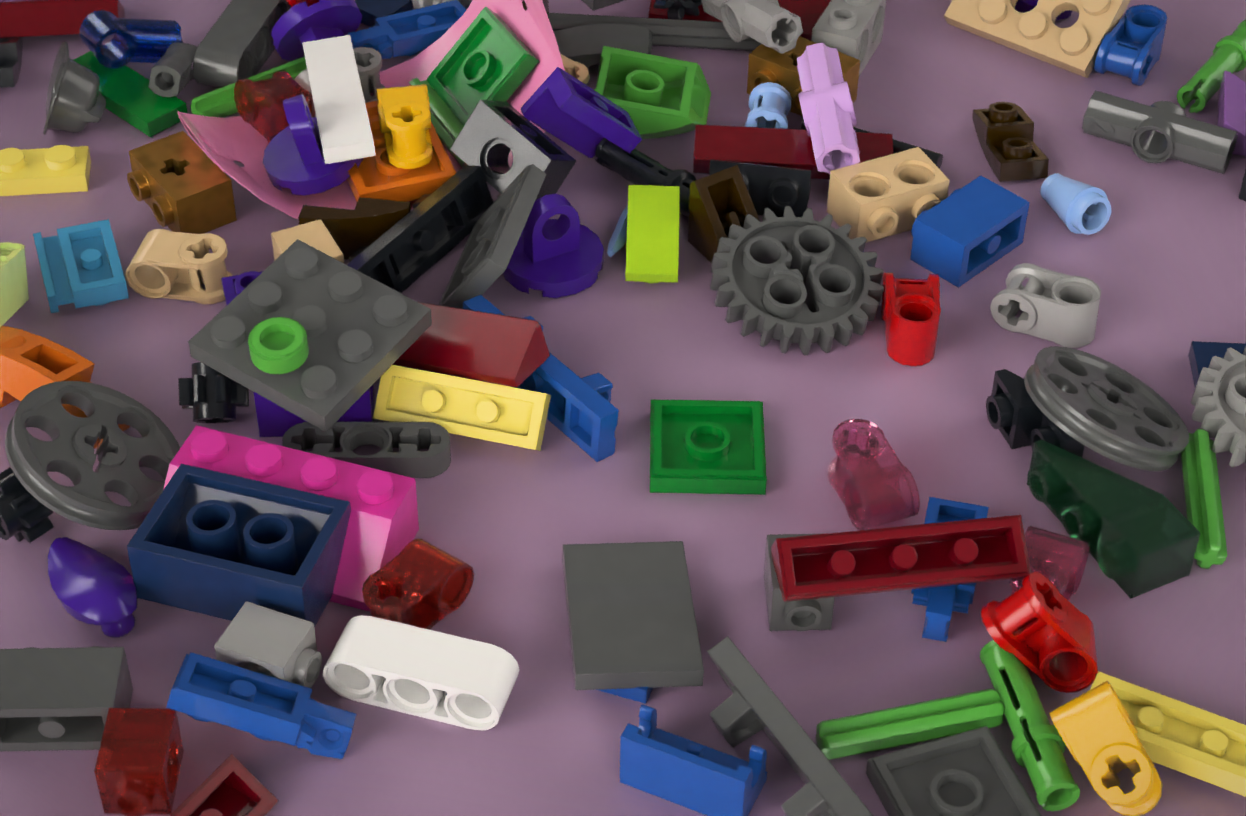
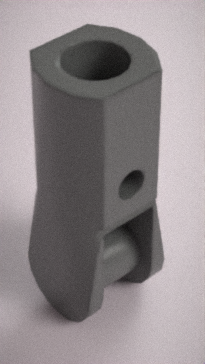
[149,42,198,97]

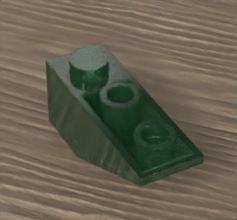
[1027,440,1201,598]

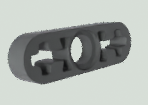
[282,422,451,478]

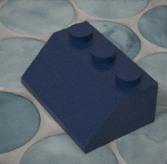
[127,464,351,628]

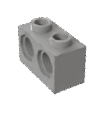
[812,0,886,76]

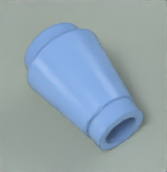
[1040,173,1111,235]

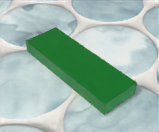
[73,47,188,137]

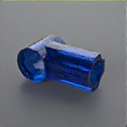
[80,10,183,69]

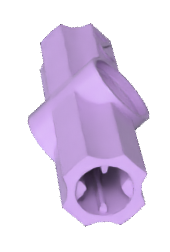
[797,42,860,174]

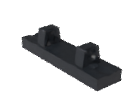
[347,166,494,293]

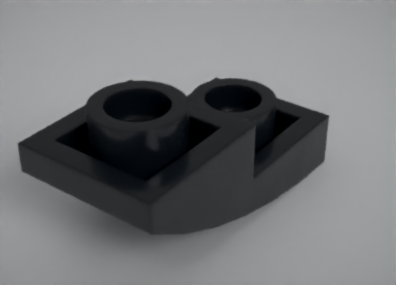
[986,369,1085,483]

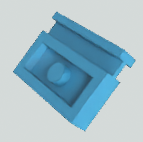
[33,219,129,314]

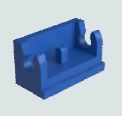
[620,704,767,816]

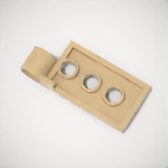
[944,0,1130,78]

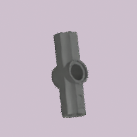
[1081,90,1238,174]

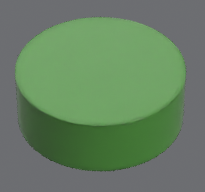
[248,317,309,374]

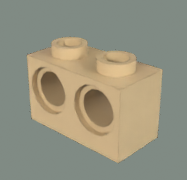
[827,147,950,243]

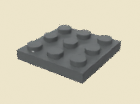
[188,239,432,432]

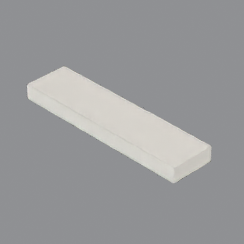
[302,35,376,164]

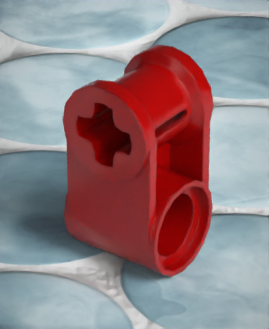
[881,272,941,366]
[981,571,1098,693]

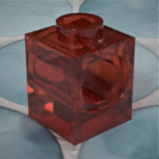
[94,708,184,816]

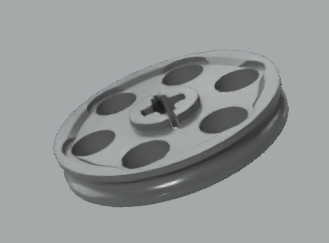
[1024,346,1189,471]
[5,381,180,530]

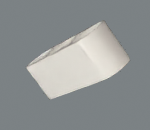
[323,615,520,731]

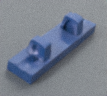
[463,294,619,462]

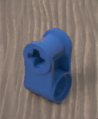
[1094,4,1168,86]

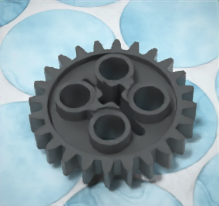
[710,206,884,355]

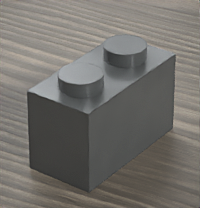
[0,646,133,751]

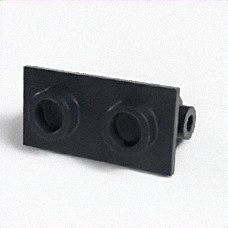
[709,159,811,217]

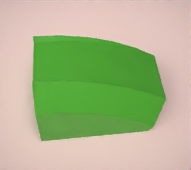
[594,46,711,139]

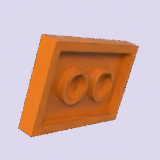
[347,101,457,202]

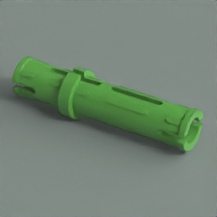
[1177,19,1246,113]
[980,640,1080,811]

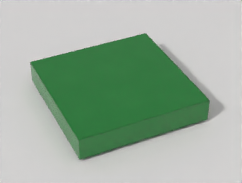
[427,6,539,125]
[650,399,767,495]

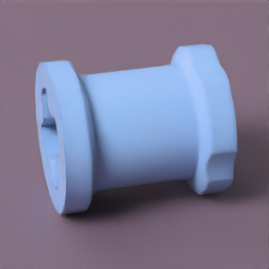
[745,82,792,129]

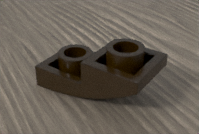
[972,102,1049,182]
[298,197,411,260]

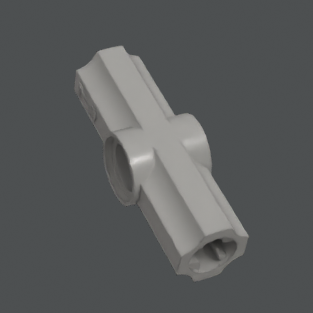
[701,0,803,54]

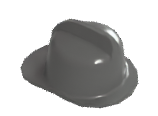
[43,41,106,135]

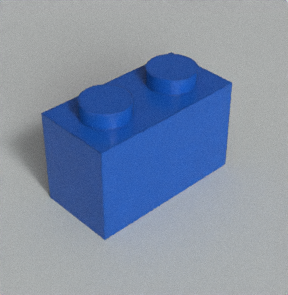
[910,176,1030,288]

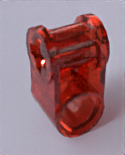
[234,71,313,143]
[362,538,474,630]

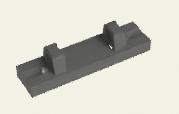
[707,636,873,816]

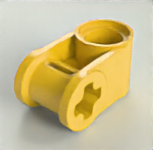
[376,84,433,169]
[1049,681,1162,816]

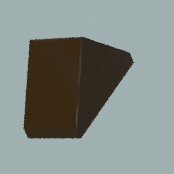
[688,164,760,264]

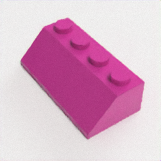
[163,425,419,612]

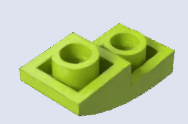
[625,185,680,284]

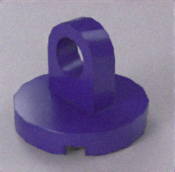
[271,0,362,61]
[263,94,363,196]
[503,194,604,298]

